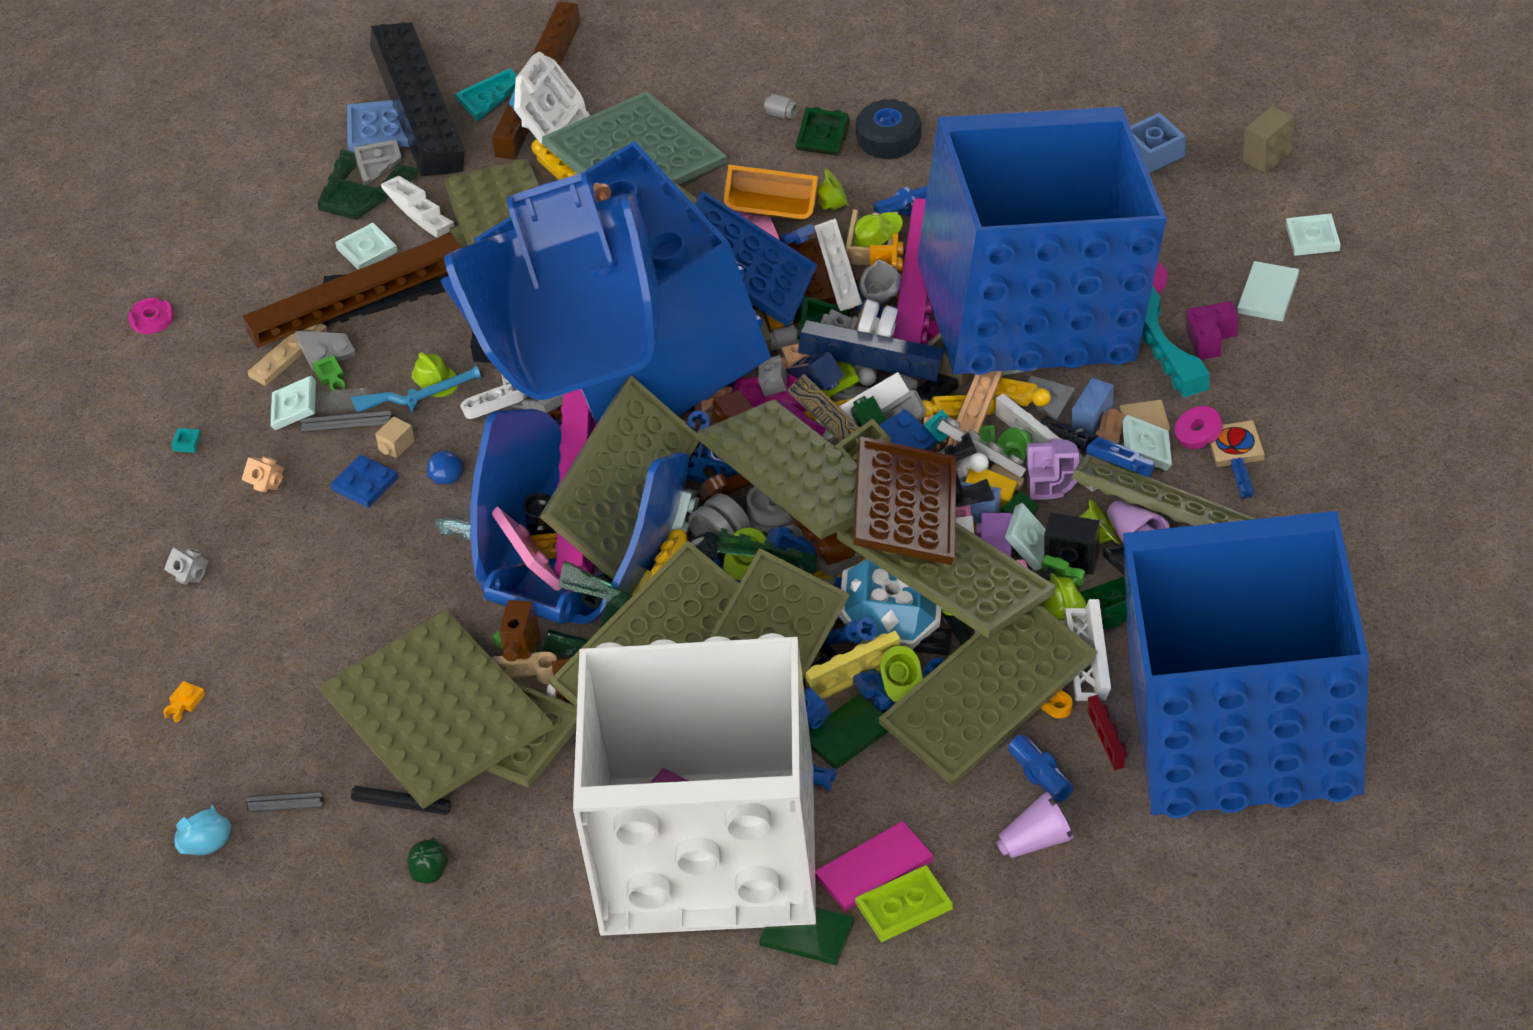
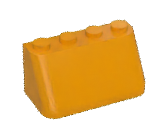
[724,165,818,220]

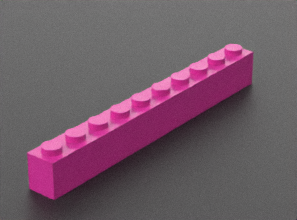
[893,199,932,345]
[554,389,596,585]

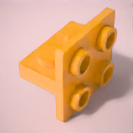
[870,234,904,297]

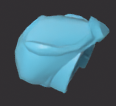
[174,805,231,856]

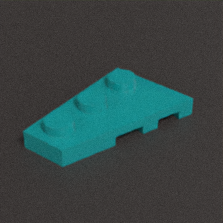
[455,68,518,122]

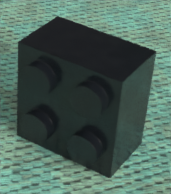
[1044,513,1100,575]

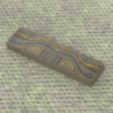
[787,374,860,442]

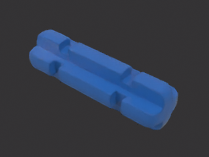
[1231,457,1254,499]

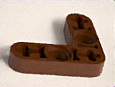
[697,473,752,504]

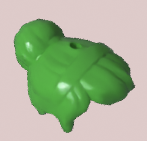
[996,427,1033,464]

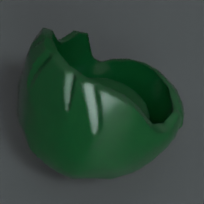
[407,837,448,883]

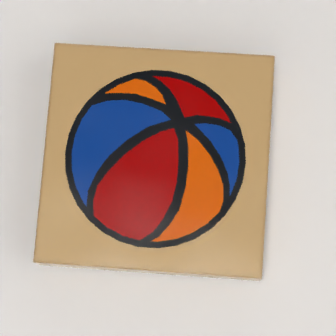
[1209,420,1265,467]

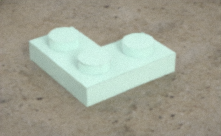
[671,489,700,535]

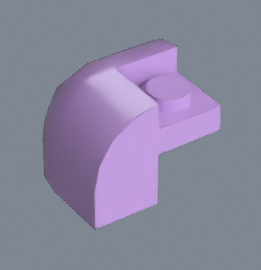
[1026,438,1079,500]

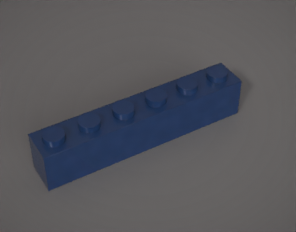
[798,320,945,382]

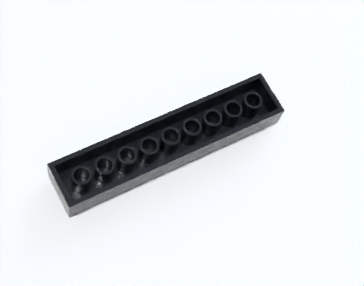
[370,22,465,176]

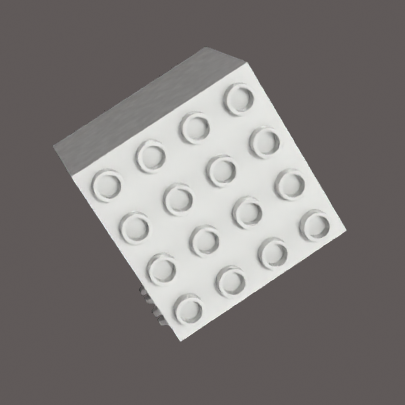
[573,633,816,936]

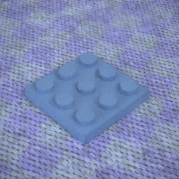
[347,100,409,153]

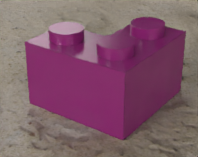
[1186,301,1238,360]

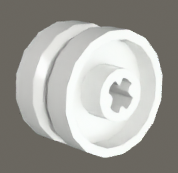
[857,299,898,338]

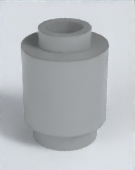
[764,94,798,120]
[769,325,800,352]

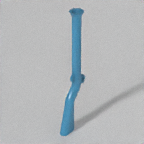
[351,366,481,413]

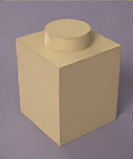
[375,416,415,458]

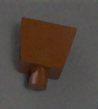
[499,600,541,662]

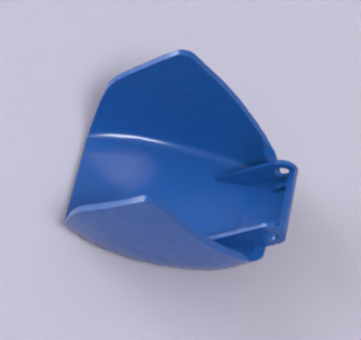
[444,171,660,400]
[470,409,689,624]

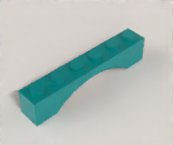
[1142,285,1210,398]

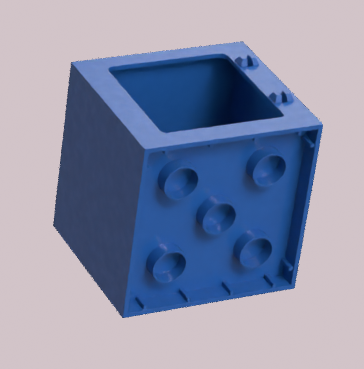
[917,107,1167,375]
[474,141,771,425]
[1123,511,1369,818]

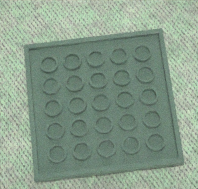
[542,91,727,185]

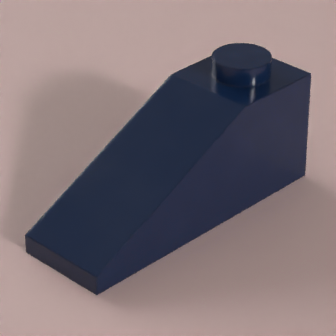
[786,352,844,391]

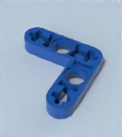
[686,410,738,483]

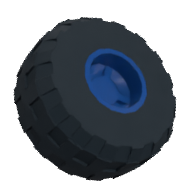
[856,99,921,159]

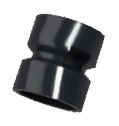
[523,492,555,536]

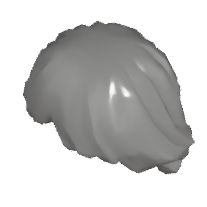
[860,260,901,305]

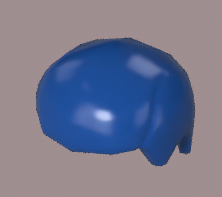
[427,450,463,485]

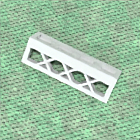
[1064,599,1111,701]

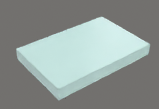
[1237,261,1299,322]

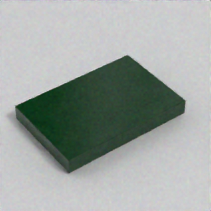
[809,694,889,770]
[759,907,854,965]

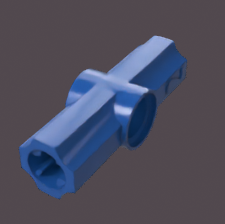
[873,185,928,217]
[1008,734,1073,802]

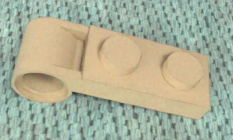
[491,652,557,684]

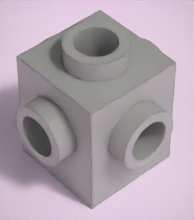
[164,547,209,585]

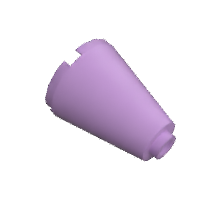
[1107,500,1169,543]
[996,792,1074,858]

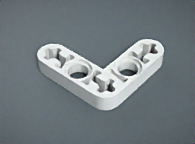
[460,374,527,419]

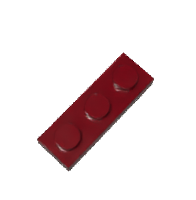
[1088,695,1127,771]

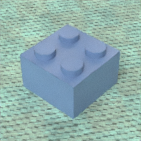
[1130,112,1186,173]

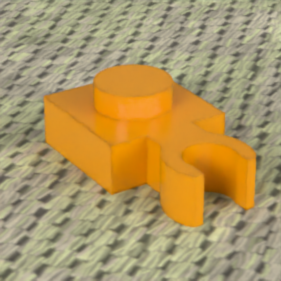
[163,681,205,723]

